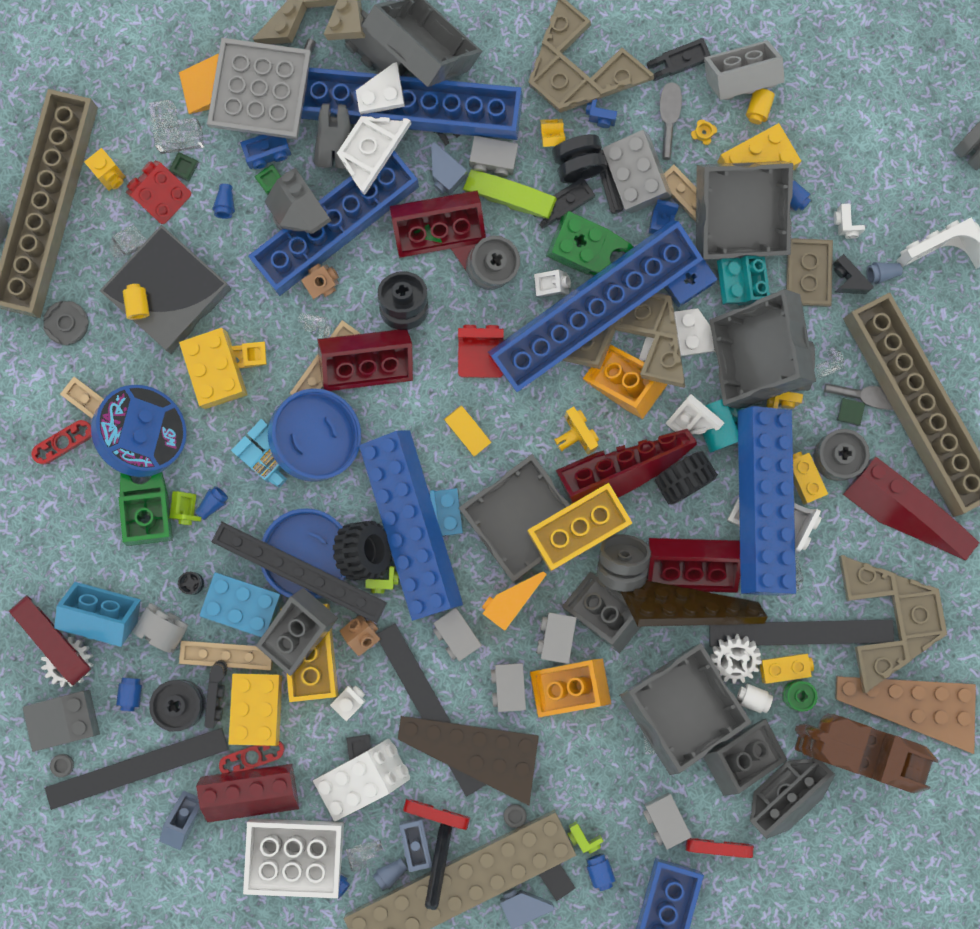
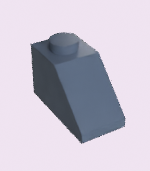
[431,142,468,195]
[159,790,200,851]
[500,889,555,929]

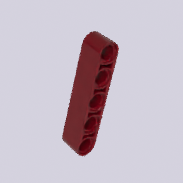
[9,595,91,686]

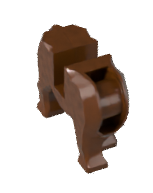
[795,713,939,794]

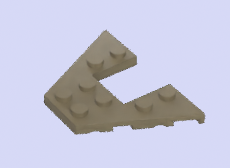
[253,0,365,44]
[528,0,654,113]
[563,293,685,388]
[839,555,947,693]

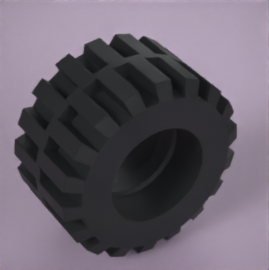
[654,451,718,505]
[332,521,392,581]

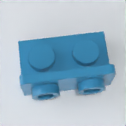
[430,488,463,536]

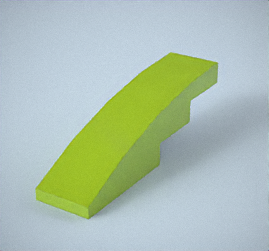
[463,169,557,219]

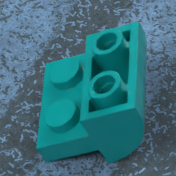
[717,256,770,306]
[702,399,745,453]

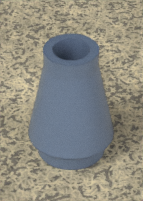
[866,262,903,284]
[372,858,408,891]

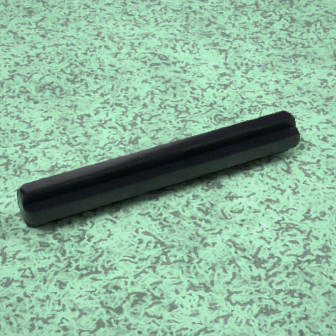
[425,823,452,910]

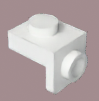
[834,204,865,239]

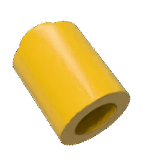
[746,88,775,124]
[122,284,150,320]

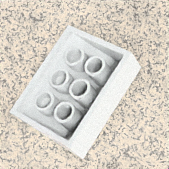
[243,818,344,898]

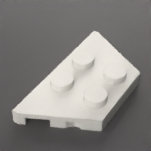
[337,116,411,195]
[639,308,715,362]

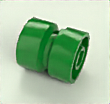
[782,680,818,712]

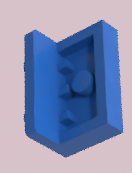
[240,135,292,169]

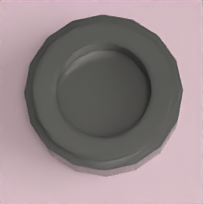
[50,754,74,777]
[504,804,527,828]

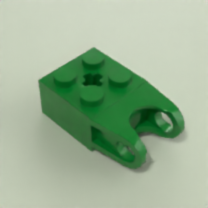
[546,211,634,276]
[118,472,173,546]

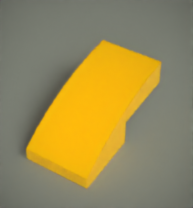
[540,119,565,147]
[232,342,267,368]
[444,406,492,456]

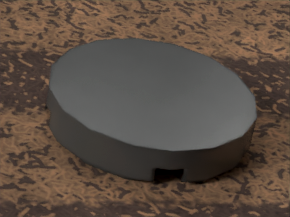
[43,301,89,345]

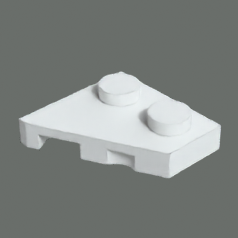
[356,62,405,115]
[665,394,724,435]

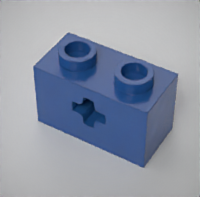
[664,259,718,308]

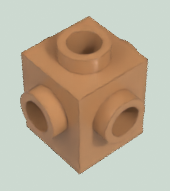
[301,264,339,299]
[339,615,381,656]

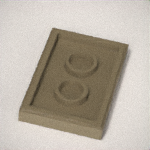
[786,238,833,307]

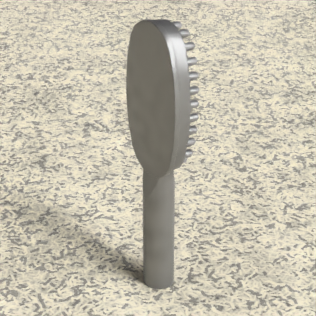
[660,82,682,160]
[824,384,893,410]

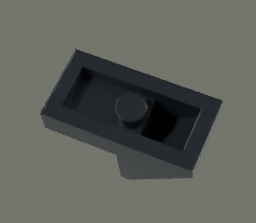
[833,254,874,294]

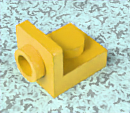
[766,392,803,409]

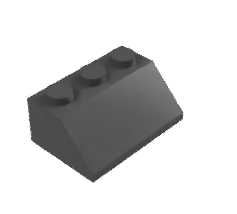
[345,9,408,76]

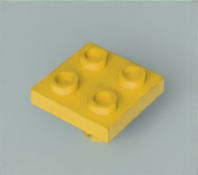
[554,407,599,455]

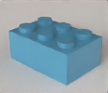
[199,572,283,637]
[54,582,141,647]

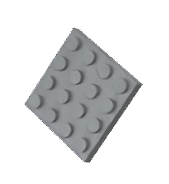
[207,38,312,140]

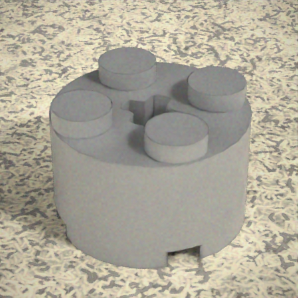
[132,603,189,653]

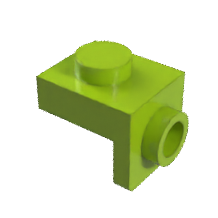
[169,491,201,525]
[365,566,399,594]
[567,821,604,854]

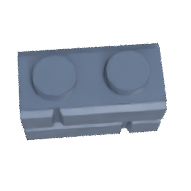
[399,817,433,872]

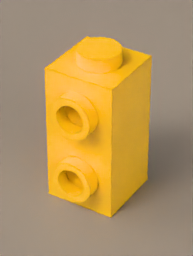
[84,148,126,191]
[793,451,828,505]
[759,653,814,684]

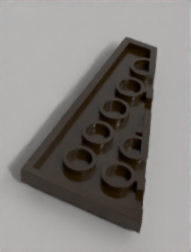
[620,580,767,627]
[398,716,539,806]

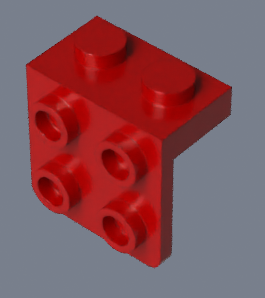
[125,160,191,224]
[458,325,504,378]

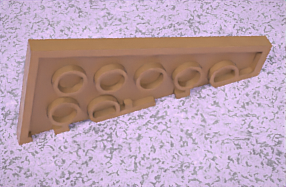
[835,676,976,754]

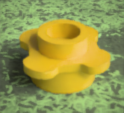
[691,119,717,145]

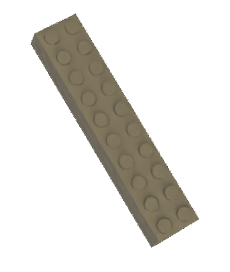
[0,89,98,318]
[843,292,980,517]
[343,809,577,929]

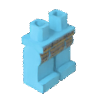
[231,419,287,488]

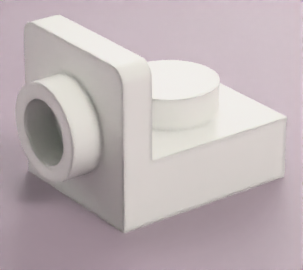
[534,270,571,297]
[330,685,366,721]

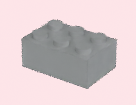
[704,40,785,100]
[602,130,672,213]

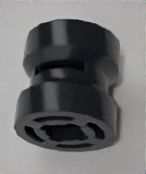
[178,571,204,595]

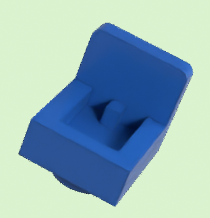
[585,99,617,128]
[649,199,679,234]

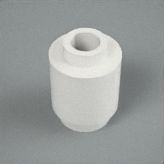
[736,684,773,713]

